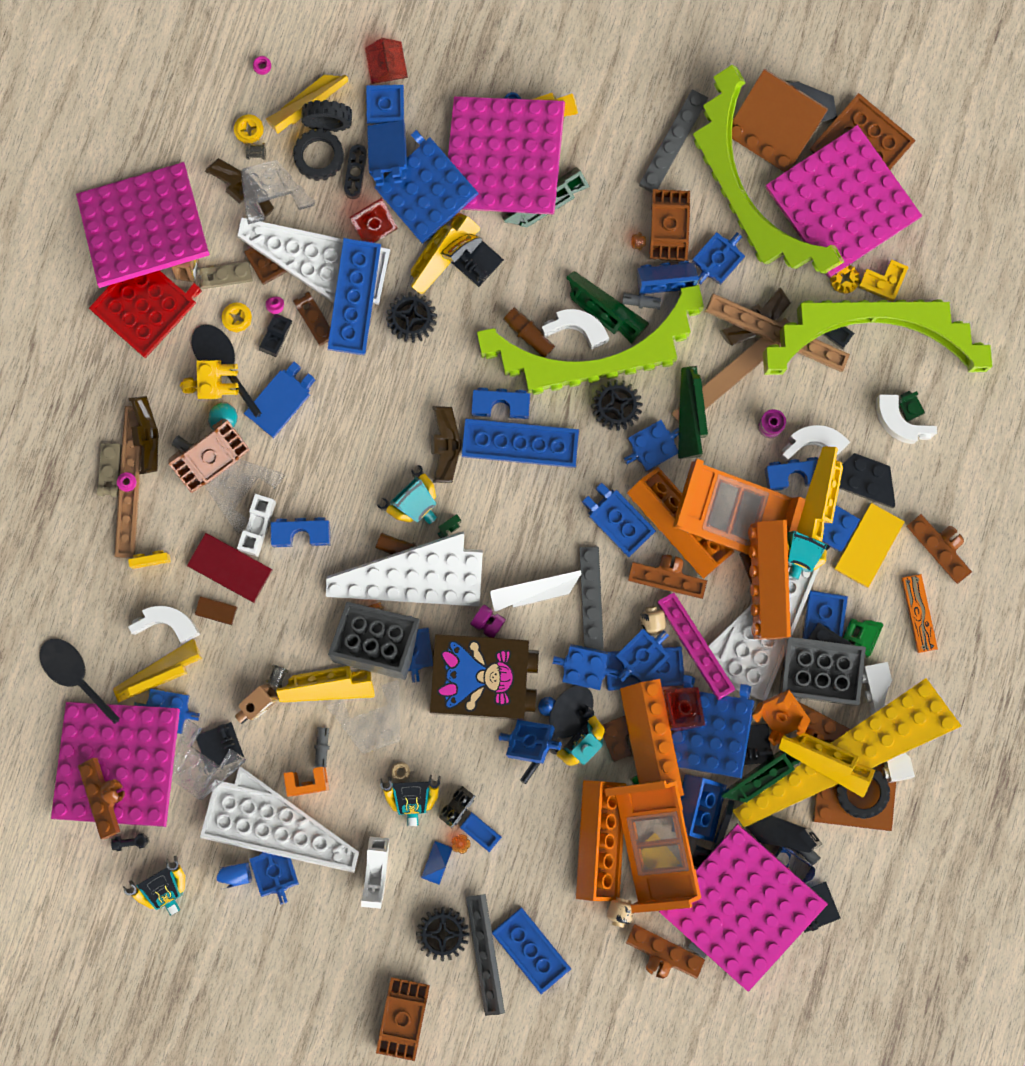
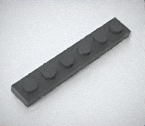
[639,89,708,192]
[579,547,604,651]
[466,894,505,1016]

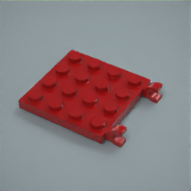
[89,270,202,359]

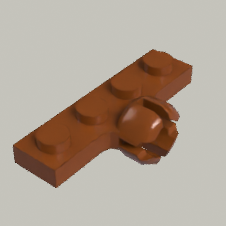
[906,514,972,584]
[628,554,708,599]
[798,701,851,743]
[78,758,125,840]
[626,924,705,979]

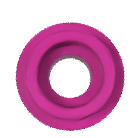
[253,56,272,75]
[265,296,284,314]
[117,472,137,492]

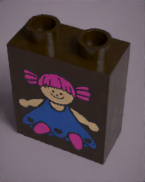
[430,634,539,720]

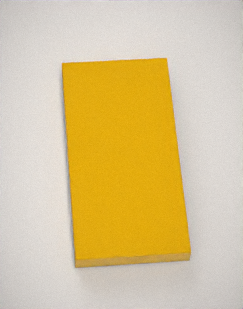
[834,503,905,588]

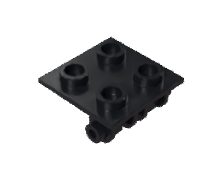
[451,235,504,287]
[195,722,245,772]
[744,724,773,765]
[439,786,475,828]
[804,881,841,933]

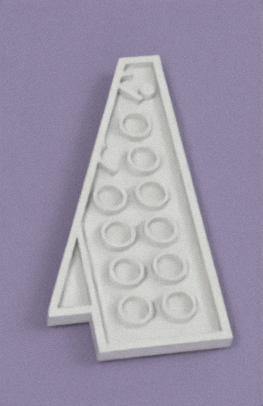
[238,218,390,305]
[326,532,483,606]
[709,566,819,701]
[200,767,359,873]

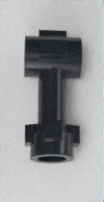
[111,833,150,852]

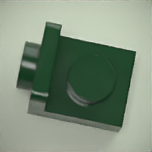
[899,391,925,422]
[437,514,461,539]

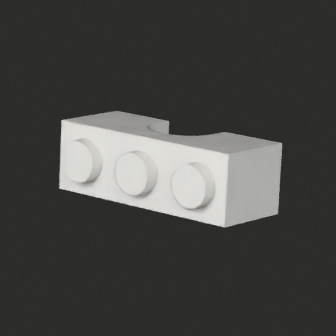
[237,494,276,557]

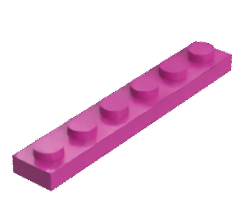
[657,592,735,700]

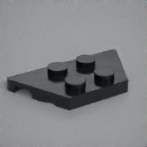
[839,453,895,508]

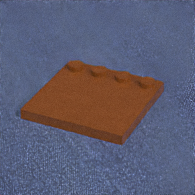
[732,69,828,172]
[810,93,916,170]
[813,763,896,831]

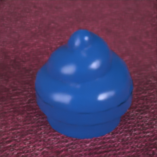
[538,697,555,716]

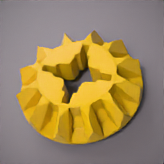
[234,114,264,144]
[830,265,860,294]
[221,302,252,333]

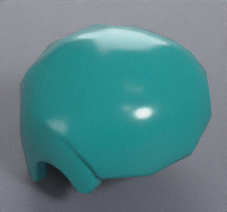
[208,403,238,430]

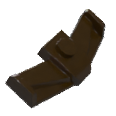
[205,158,274,222]
[720,287,791,346]
[128,396,159,474]
[431,406,461,483]

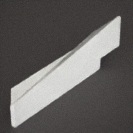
[490,570,581,612]

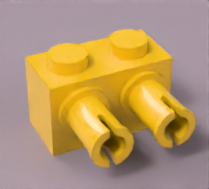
[197,360,239,399]

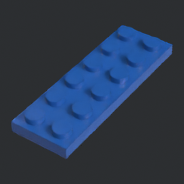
[327,238,381,356]
[462,419,579,468]

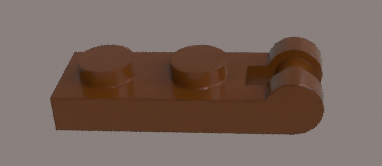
[293,291,331,346]

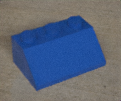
[637,261,699,295]
[672,774,727,842]

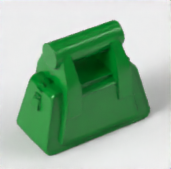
[843,618,883,658]

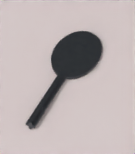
[191,325,262,418]
[40,639,120,724]
[520,686,594,784]

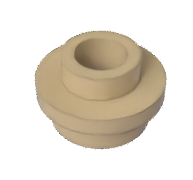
[391,762,410,782]

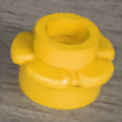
[180,377,197,394]

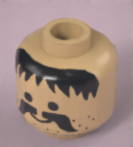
[640,606,666,635]
[607,897,634,928]

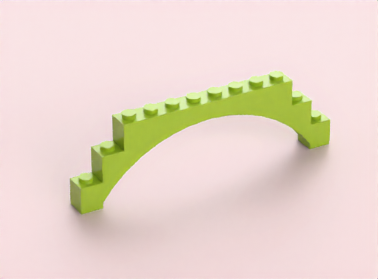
[693,65,844,274]
[477,285,704,395]
[763,299,993,375]

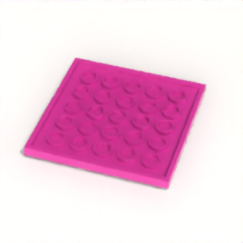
[448,96,565,215]
[765,125,922,278]
[76,162,210,288]
[51,702,180,827]
[659,823,828,992]

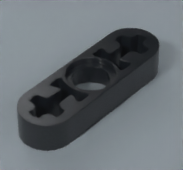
[344,144,367,199]

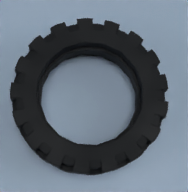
[301,100,352,132]
[293,129,344,181]
[837,768,890,819]

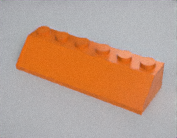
[627,467,734,579]
[748,520,791,640]
[620,679,684,797]
[576,780,627,901]

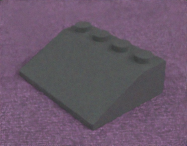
[328,602,420,680]
[779,637,866,706]

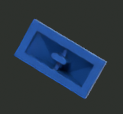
[421,841,453,885]

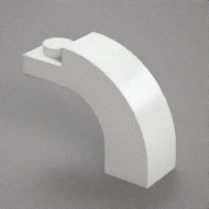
[541,309,609,350]
[876,395,937,444]
[780,425,850,463]
[128,606,201,644]
[361,836,389,909]

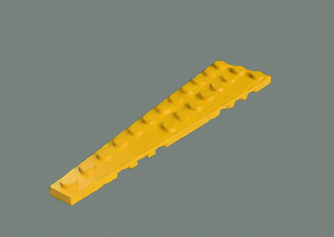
[733,678,962,827]

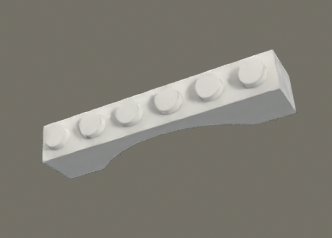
[862,662,915,783]

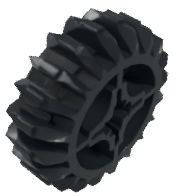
[386,292,437,343]
[591,380,643,431]
[416,907,469,961]

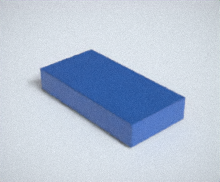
[459,812,502,852]

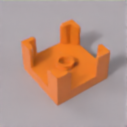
[752,690,811,746]
[284,767,330,797]

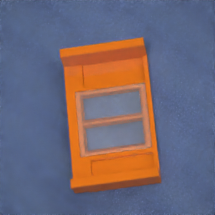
[673,459,806,555]
[604,780,701,913]

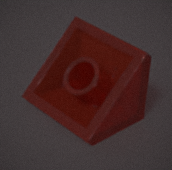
[365,38,408,84]
[349,198,398,243]
[663,687,705,732]

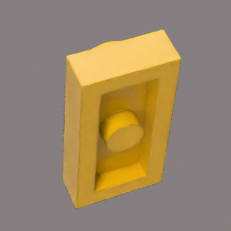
[128,550,171,569]

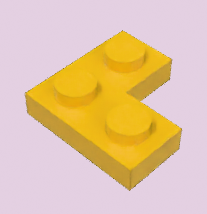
[859,259,909,302]

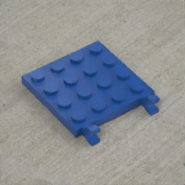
[369,130,479,244]
[671,675,755,778]

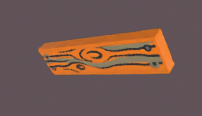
[901,574,938,653]

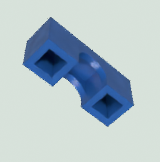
[472,388,530,420]
[764,457,818,491]
[271,517,331,548]

